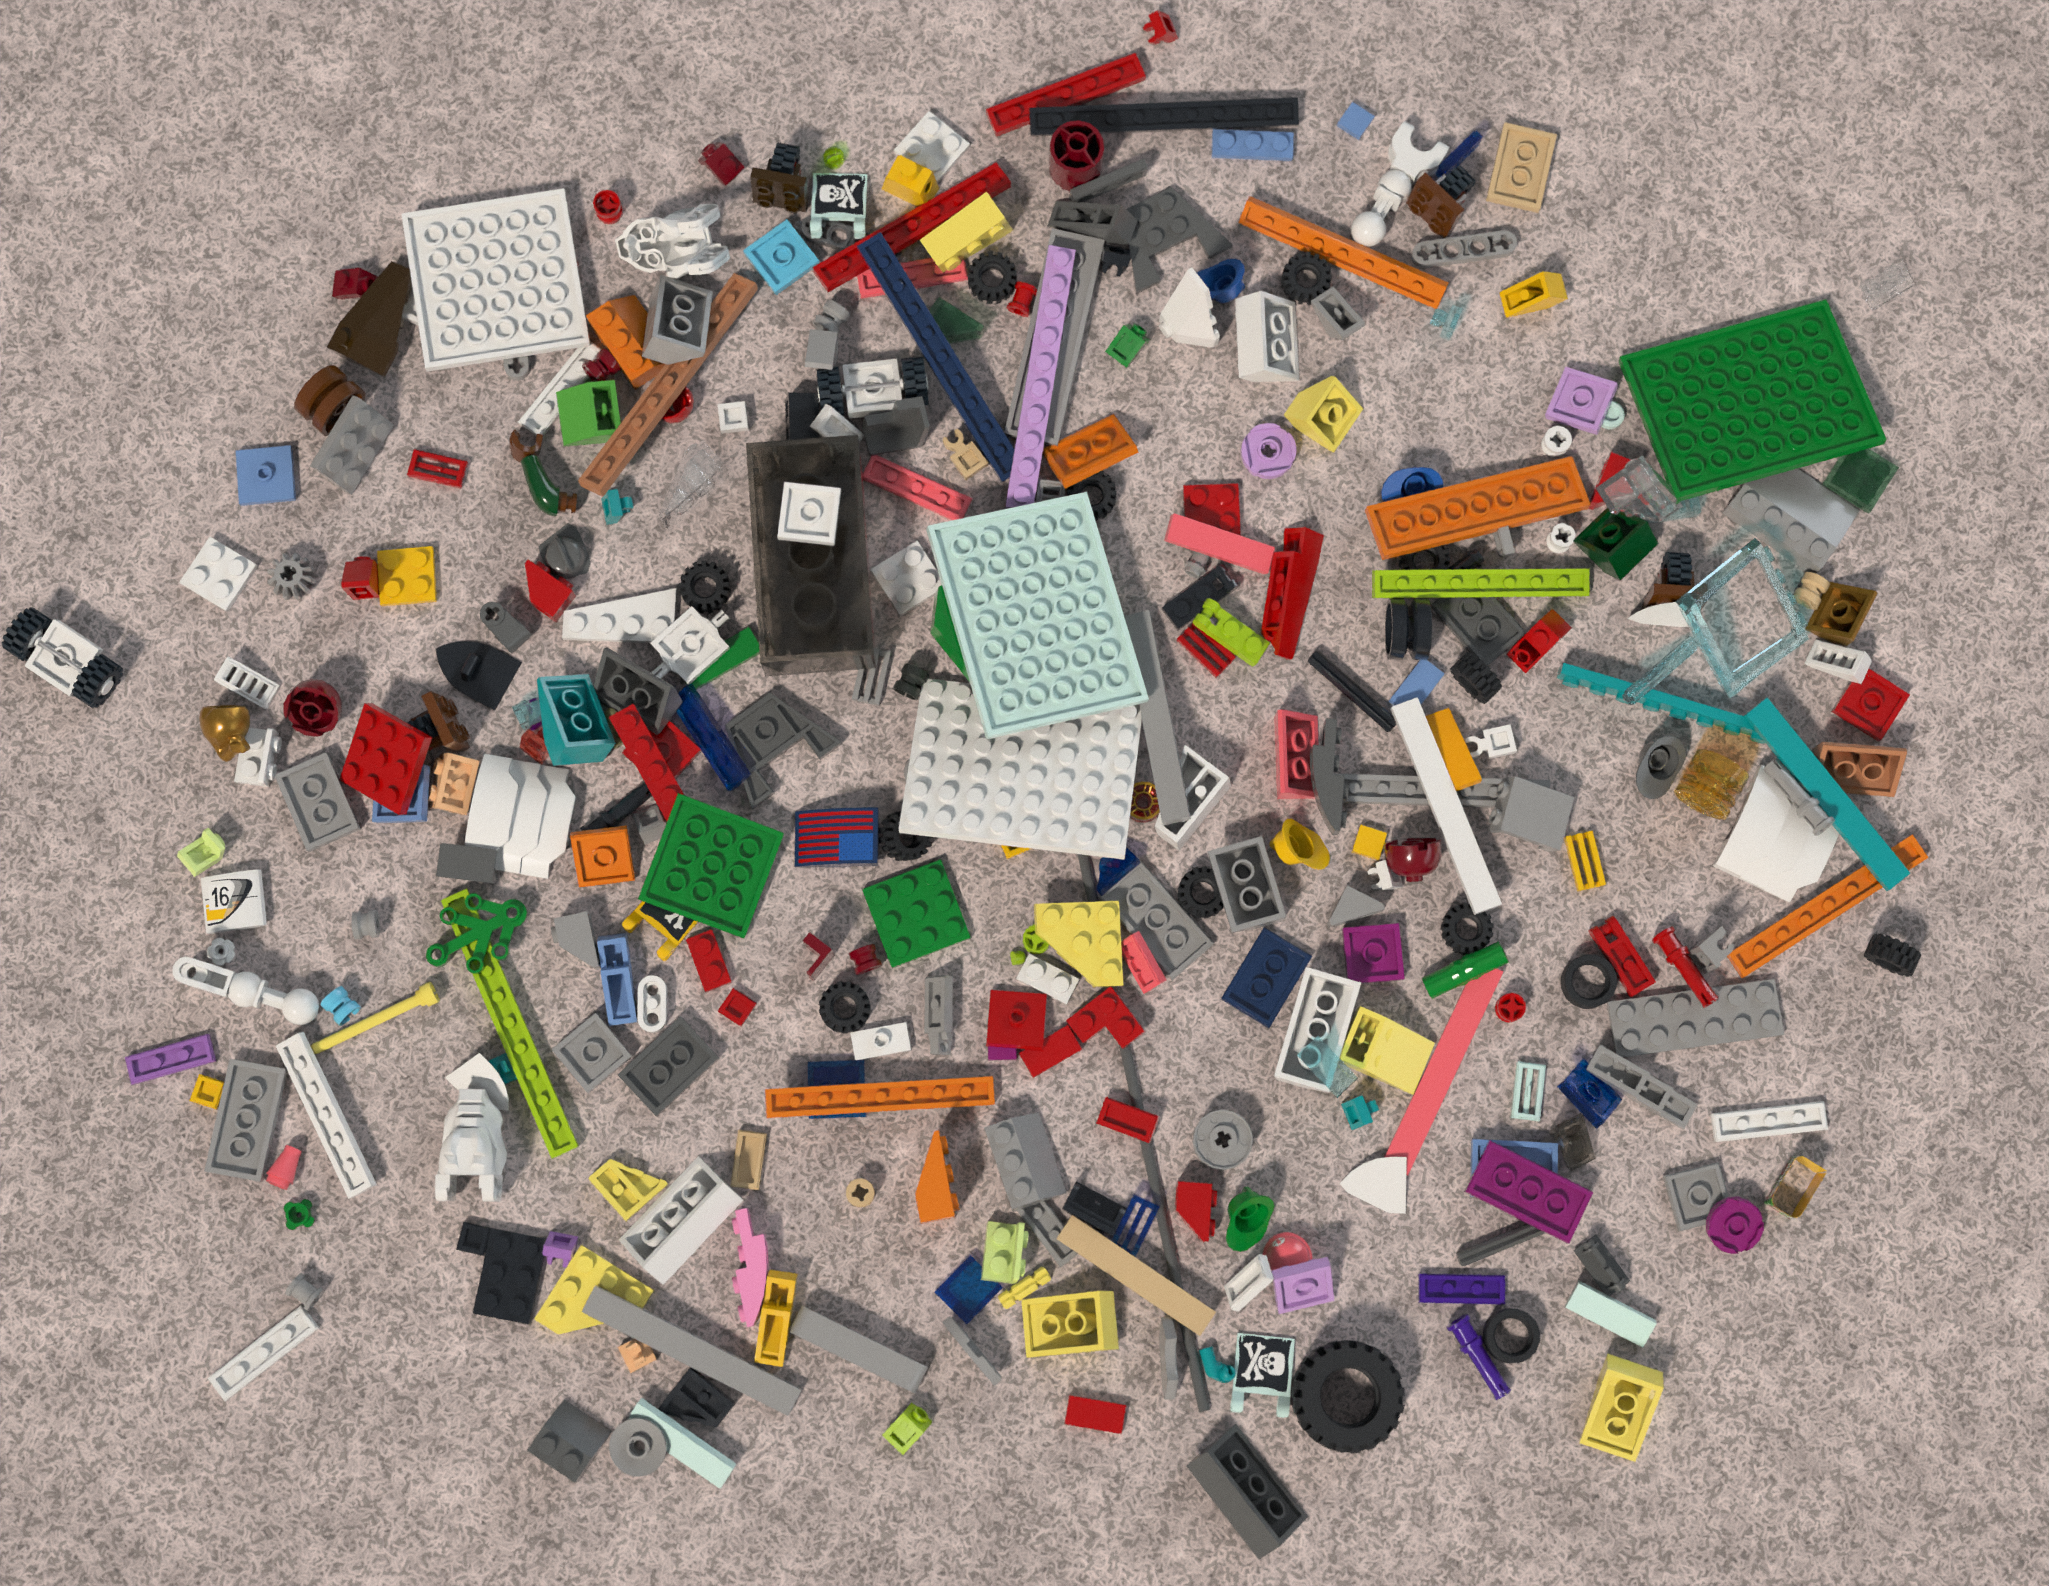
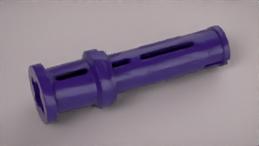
[1446,1314,1511,1400]

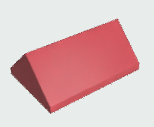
[1274,709,1319,799]

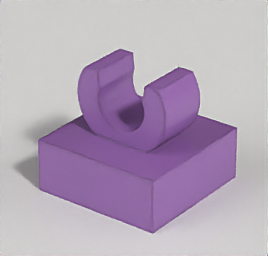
[542,1231,578,1268]

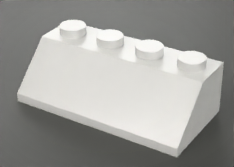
[1274,967,1361,1093]
[619,1156,743,1284]

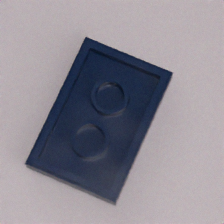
[1220,927,1312,1029]

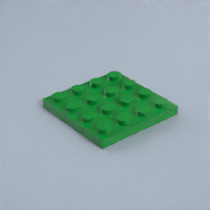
[638,793,784,938]

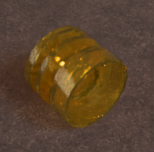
[1673,749,1749,820]

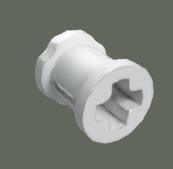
[1546,523,1576,553]

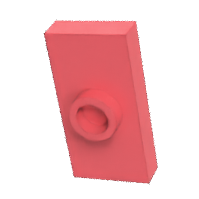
[1121,931,1167,994]

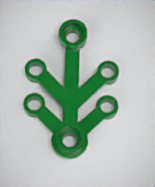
[426,893,527,974]

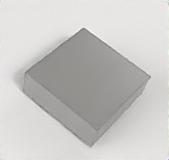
[1493,526,1515,557]

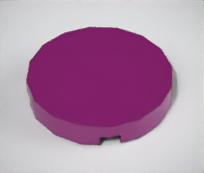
[1706,1196,1764,1254]

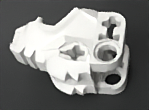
[615,204,730,278]
[435,1089,507,1202]

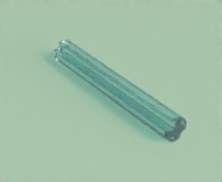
[1622,636,1700,705]

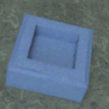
[1337,102,1375,140]

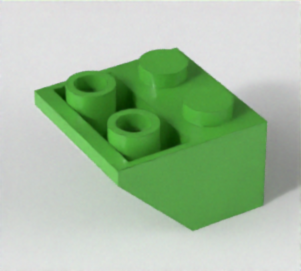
[556,380,621,447]

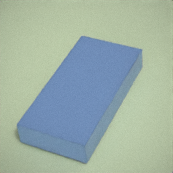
[1389,660,1445,706]

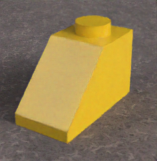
[1499,271,1568,318]

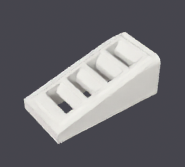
[1805,639,1871,684]
[214,657,280,710]

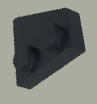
[658,1367,736,1428]

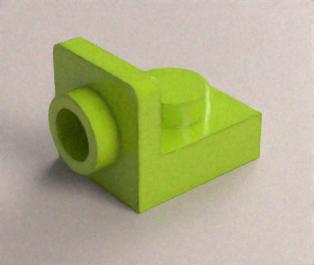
[882,1403,932,1455]

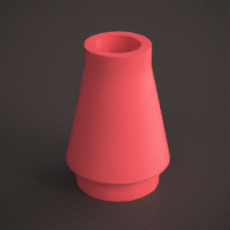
[266,1145,302,1190]

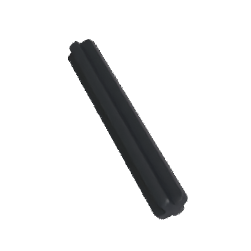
[1308,650,1397,732]

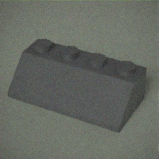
[1186,1424,1308,1559]

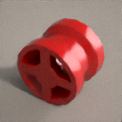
[1495,993,1526,1023]

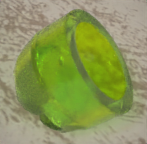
[823,146,845,169]

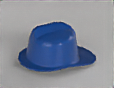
[1197,258,1245,303]
[1381,467,1444,502]

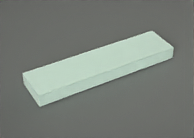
[627,1398,736,1489]

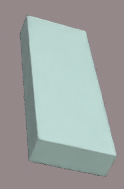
[1565,1280,1657,1347]

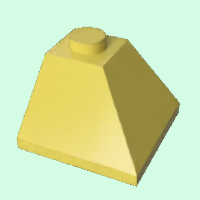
[1284,376,1363,453]

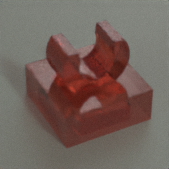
[520,727,549,764]

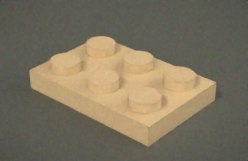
[1486,122,1557,213]

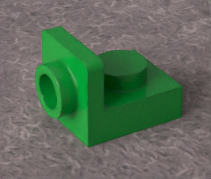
[1105,323,1150,368]

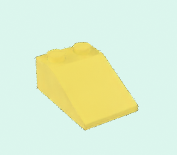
[1021,1291,1119,1358]
[1579,1354,1664,1462]

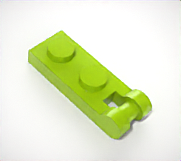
[1192,598,1270,667]

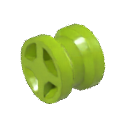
[1023,924,1050,954]

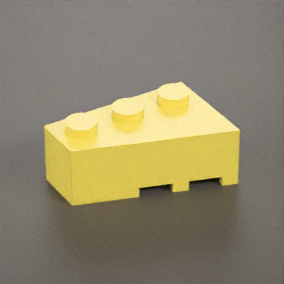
[920,192,1013,272]

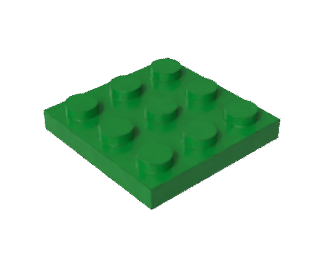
[862,860,971,969]

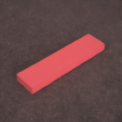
[857,258,968,299]
[861,455,972,520]
[1164,513,1275,575]

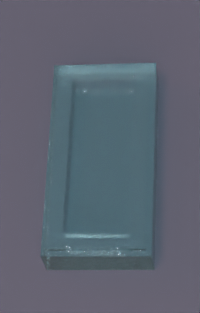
[1297,1036,1358,1098]

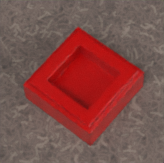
[718,988,757,1027]

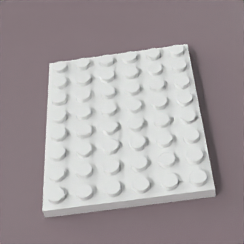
[899,678,1142,860]

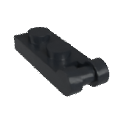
[1161,563,1240,631]

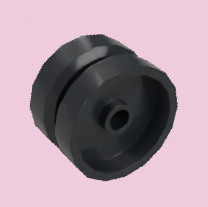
[1385,598,1432,660]

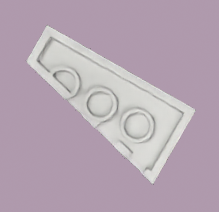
[562,588,677,643]

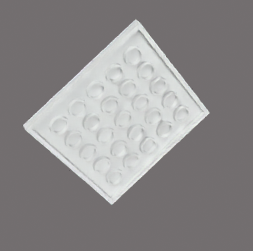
[401,188,590,372]

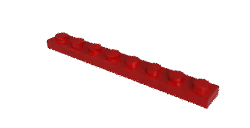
[813,162,1011,292]

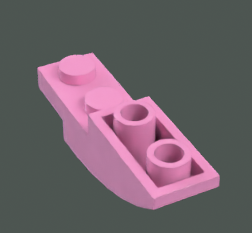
[732,1208,769,1327]

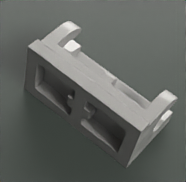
[1689,926,1734,974]

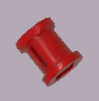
[1006,281,1038,317]

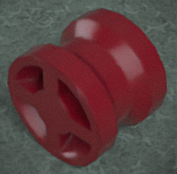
[848,944,882,975]

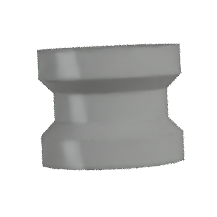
[351,910,380,940]

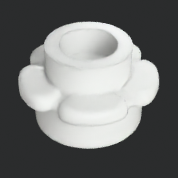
[207,938,235,966]

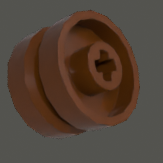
[294,365,366,436]

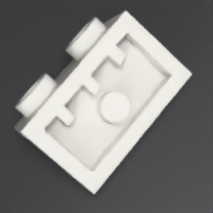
[234,728,282,787]

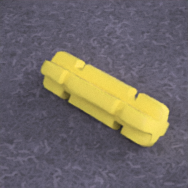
[998,1267,1051,1309]

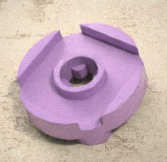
[1241,423,1296,479]

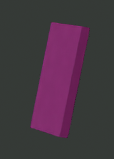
[1464,1140,1593,1244]

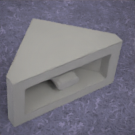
[1311,287,1365,340]
[805,329,838,370]
[1327,885,1385,929]

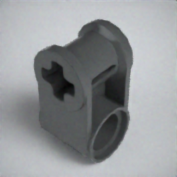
[480,601,532,654]

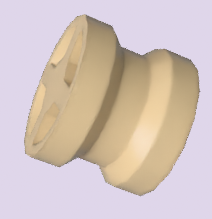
[846,1178,875,1208]

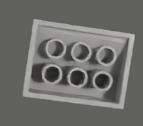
[1722,469,1859,573]

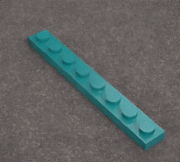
[1556,663,1766,744]

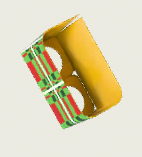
[1764,1156,1826,1219]

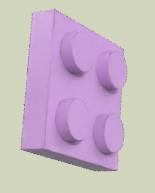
[1545,366,1618,435]
[1271,1257,1334,1314]

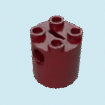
[1049,120,1104,192]

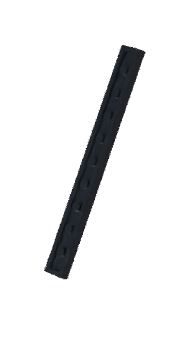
[1029,97,1299,137]

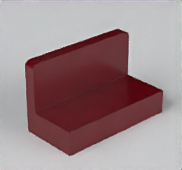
[803,932,835,982]

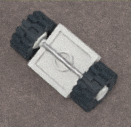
[816,356,929,419]
[2,607,123,709]

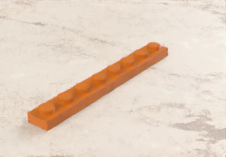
[1238,196,1449,310]
[1727,834,1928,978]
[765,1076,995,1118]

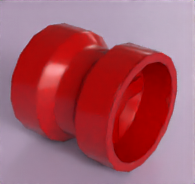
[593,190,623,224]

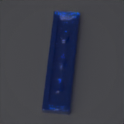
[676,684,751,792]

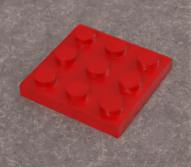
[339,703,432,815]

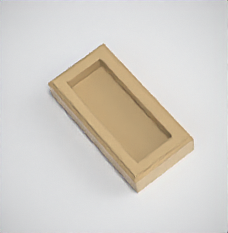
[730,1130,767,1190]

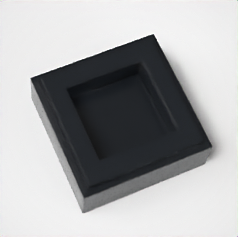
[456,1222,491,1256]

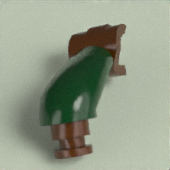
[509,429,577,517]

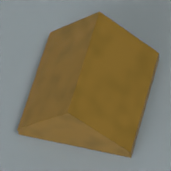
[1805,582,1878,647]

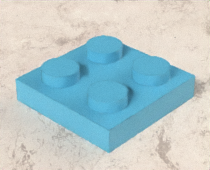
[743,219,820,295]

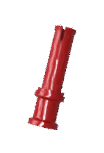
[1652,926,1719,1008]

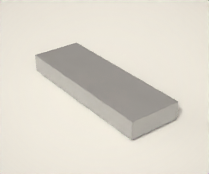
[1017,1201,1078,1268]

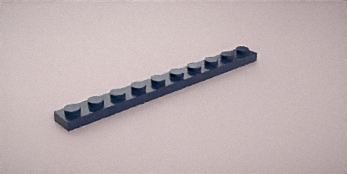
[857,232,1014,483]

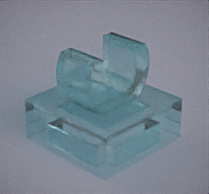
[1430,305,1463,340]

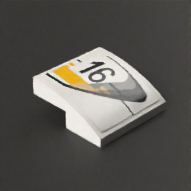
[201,869,267,934]

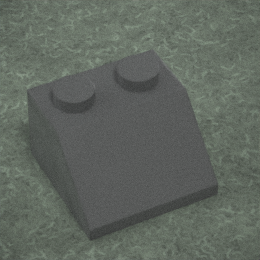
[527,1399,612,1483]

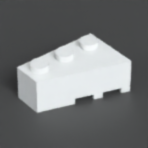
[1155,745,1231,851]

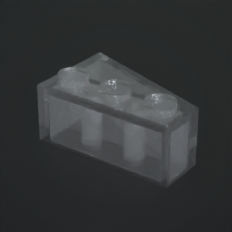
[1596,455,1683,522]

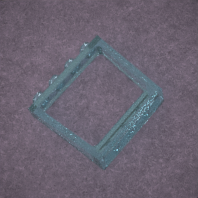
[1676,538,1809,698]

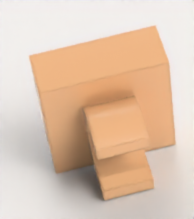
[618,1339,657,1373]

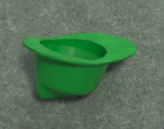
[1226,1186,1274,1252]

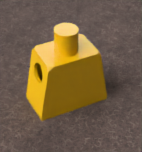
[881,155,939,207]

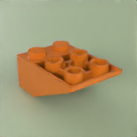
[915,1130,960,1224]

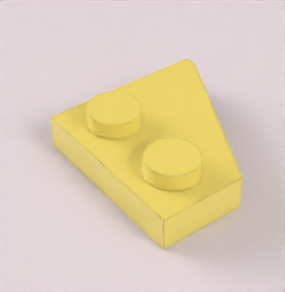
[588,1159,668,1222]

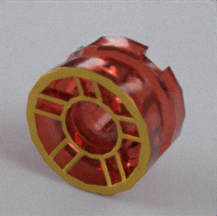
[1130,781,1160,823]

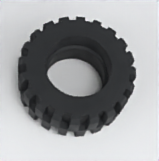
[1291,1340,1405,1453]

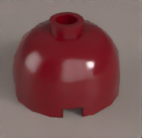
[283,679,342,737]
[1384,837,1441,882]

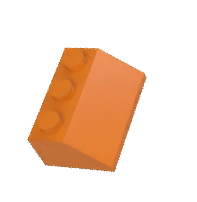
[586,295,665,390]

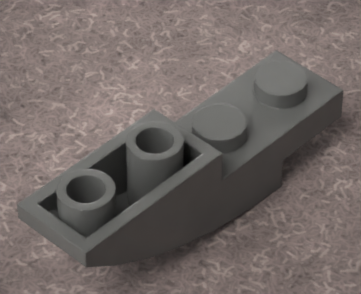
[1310,718,1349,835]

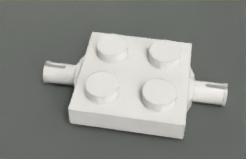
[650,606,730,685]

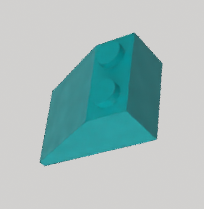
[537,674,615,766]

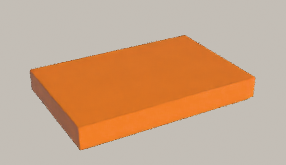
[1042,414,1139,489]

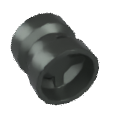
[893,663,929,701]

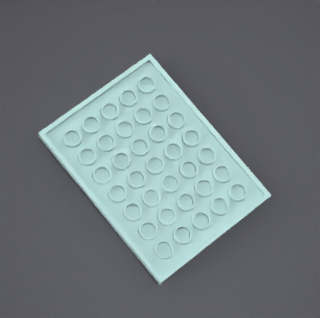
[926,492,1149,739]

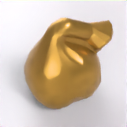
[199,705,250,762]

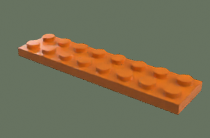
[1365,456,1591,560]

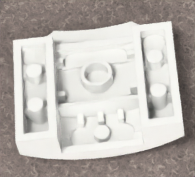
[465,754,576,879]
[1713,765,1839,902]

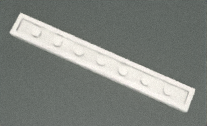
[1391,697,1502,915]

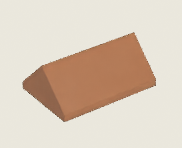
[1812,742,1907,797]

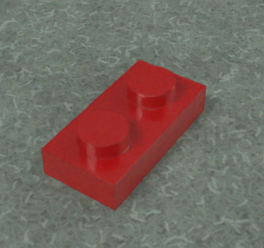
[686,929,732,992]

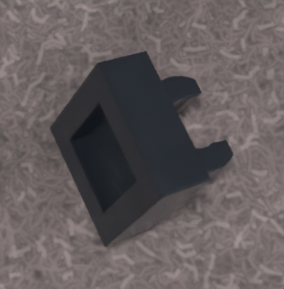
[1101,244,1131,277]

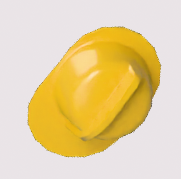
[1269,819,1330,870]

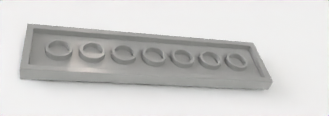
[1004,228,1105,447]

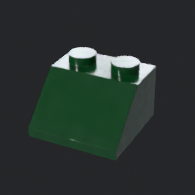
[1573,504,1659,581]

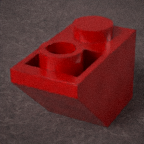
[525,559,576,622]
[1506,608,1572,674]
[1175,1181,1217,1242]

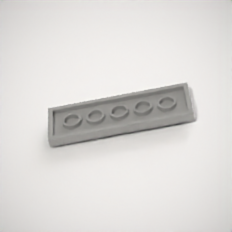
[1606,979,1784,1057]

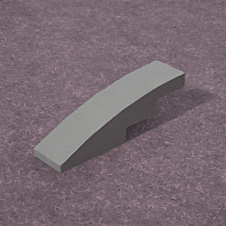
[1586,1045,1698,1130]

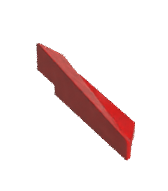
[1261,527,1324,660]

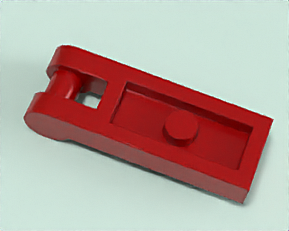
[1588,916,1656,998]

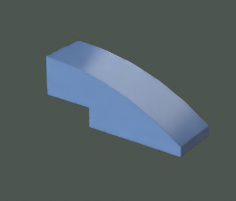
[597,933,637,1026]

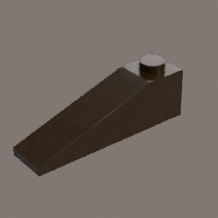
[327,261,412,377]

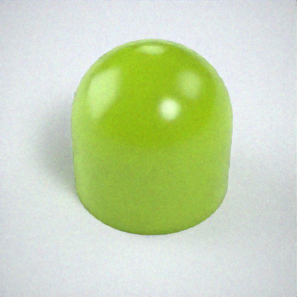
[1010,951,1026,965]

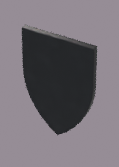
[436,641,522,711]

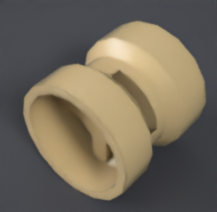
[1792,572,1830,610]

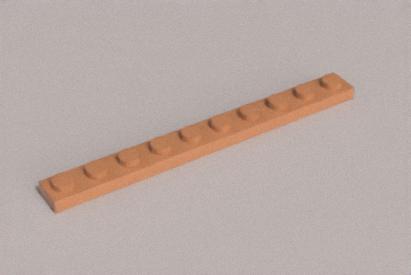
[578,273,758,497]

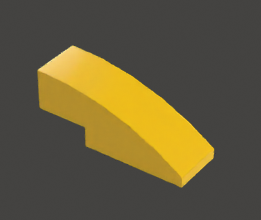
[754,1269,798,1367]

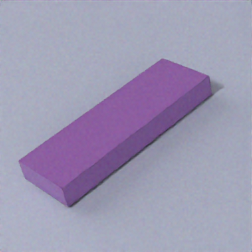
[125,1034,216,1085]

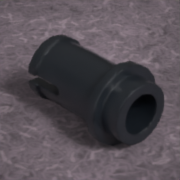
[1448,548,1485,570]

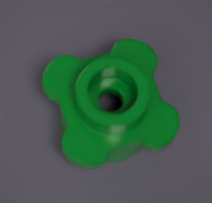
[284,1199,315,1230]

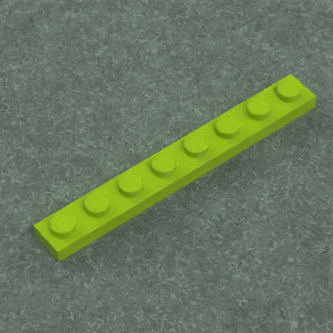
[1372,569,1590,598]

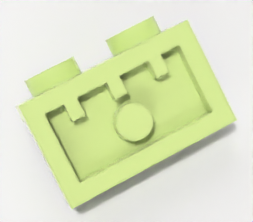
[981,1221,1028,1284]

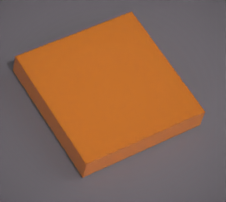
[570,826,635,887]

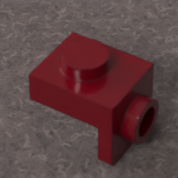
[698,142,745,186]
[332,267,377,300]

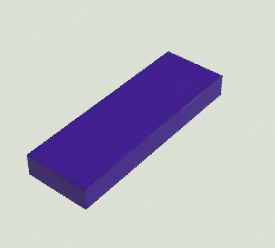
[1418,1274,1505,1304]

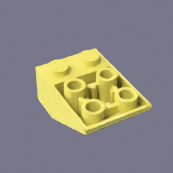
[1338,1006,1435,1095]

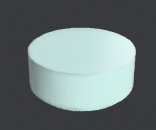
[1601,401,1625,429]

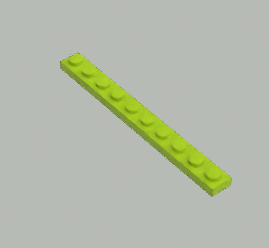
[441,889,579,1159]

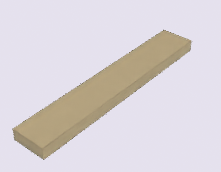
[1056,1215,1216,1336]

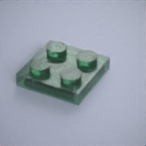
[1822,449,1899,514]

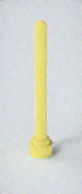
[311,981,440,1054]

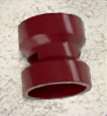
[582,348,621,382]

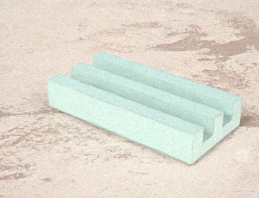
[1510,1061,1546,1122]

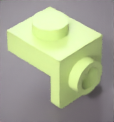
[177,828,225,877]

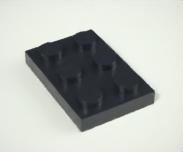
[472,1228,547,1325]

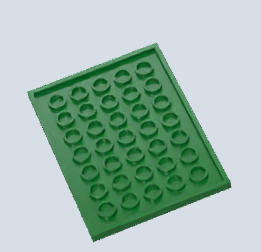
[1618,299,1887,503]

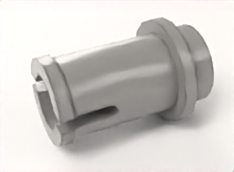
[1185,551,1210,578]

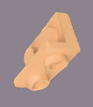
[428,752,479,816]

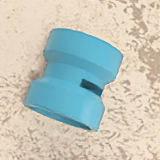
[320,986,361,1026]

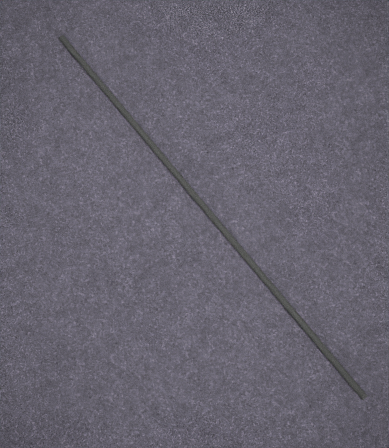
[1077,854,1210,1412]

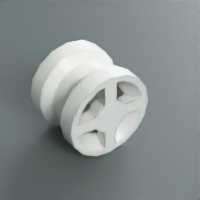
[1541,426,1572,458]

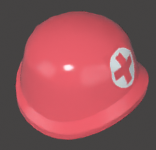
[1263,1232,1312,1272]

